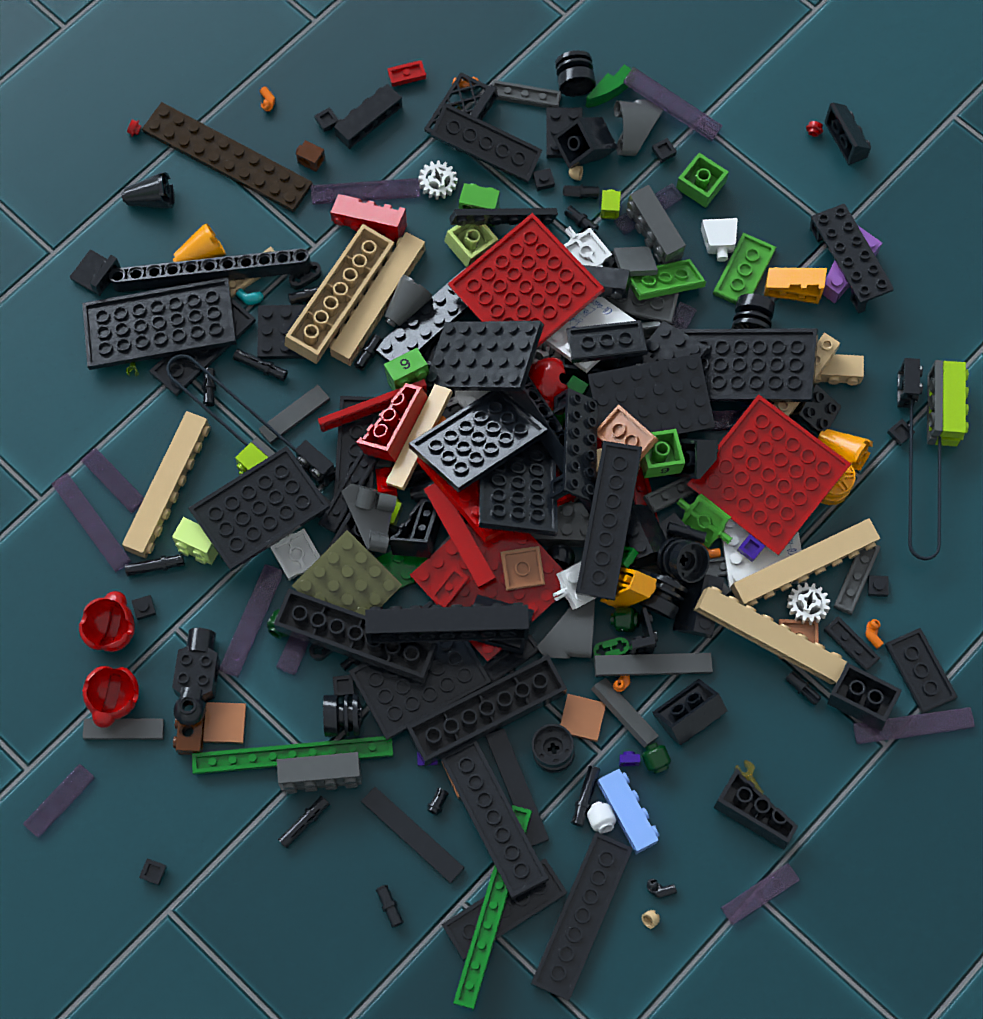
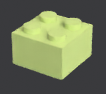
[444,224,498,267]
[172,517,218,565]

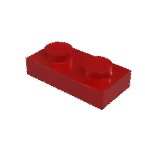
[387,60,426,87]
[376,467,398,496]
[429,566,469,607]

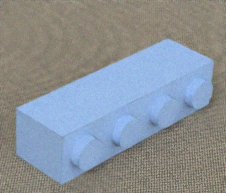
[597,769,659,854]

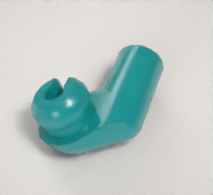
[235,288,264,306]

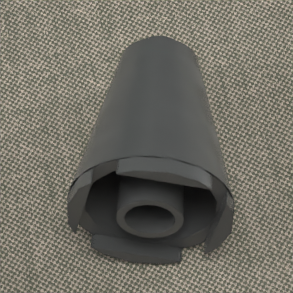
[384,274,432,327]

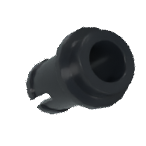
[427,788,449,815]

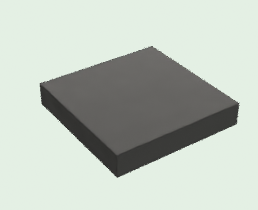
[613,246,658,276]

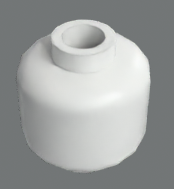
[587,802,616,834]

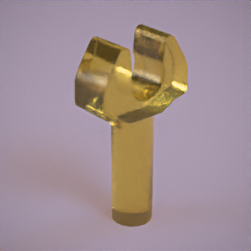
[735,760,764,794]

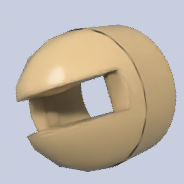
[569,166,583,181]
[642,910,660,929]

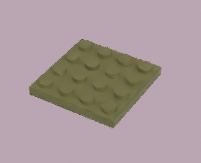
[292,530,402,615]

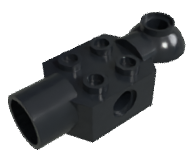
[172,628,220,726]

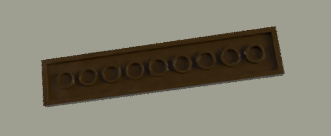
[142,102,313,213]

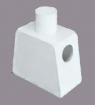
[701,218,738,262]

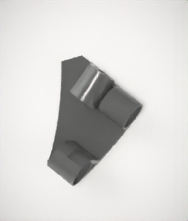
[614,99,665,157]
[341,484,397,554]
[537,600,595,658]

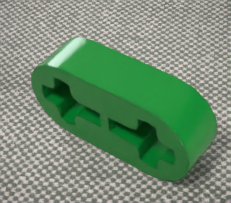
[593,637,629,657]

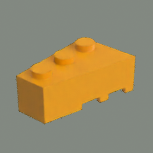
[764,267,827,304]
[600,567,657,608]

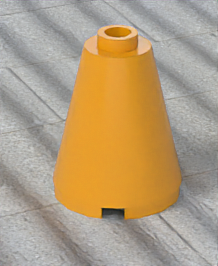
[173,223,226,262]
[818,429,873,475]

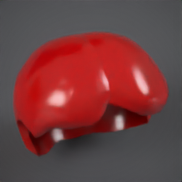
[528,357,568,411]
[79,591,135,652]
[83,666,139,728]

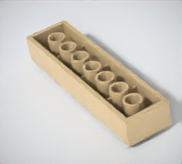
[284,224,394,364]

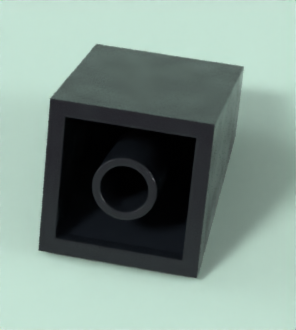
[553,117,618,169]

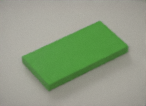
[713,233,777,305]
[630,259,706,301]

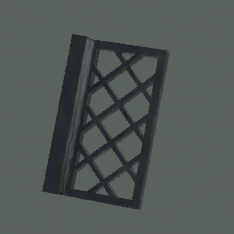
[424,72,498,153]

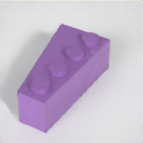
[822,226,882,303]

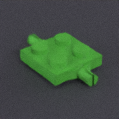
[677,494,733,548]

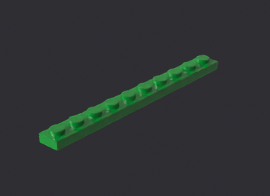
[192,736,393,775]
[453,805,532,1010]

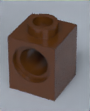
[296,140,325,172]

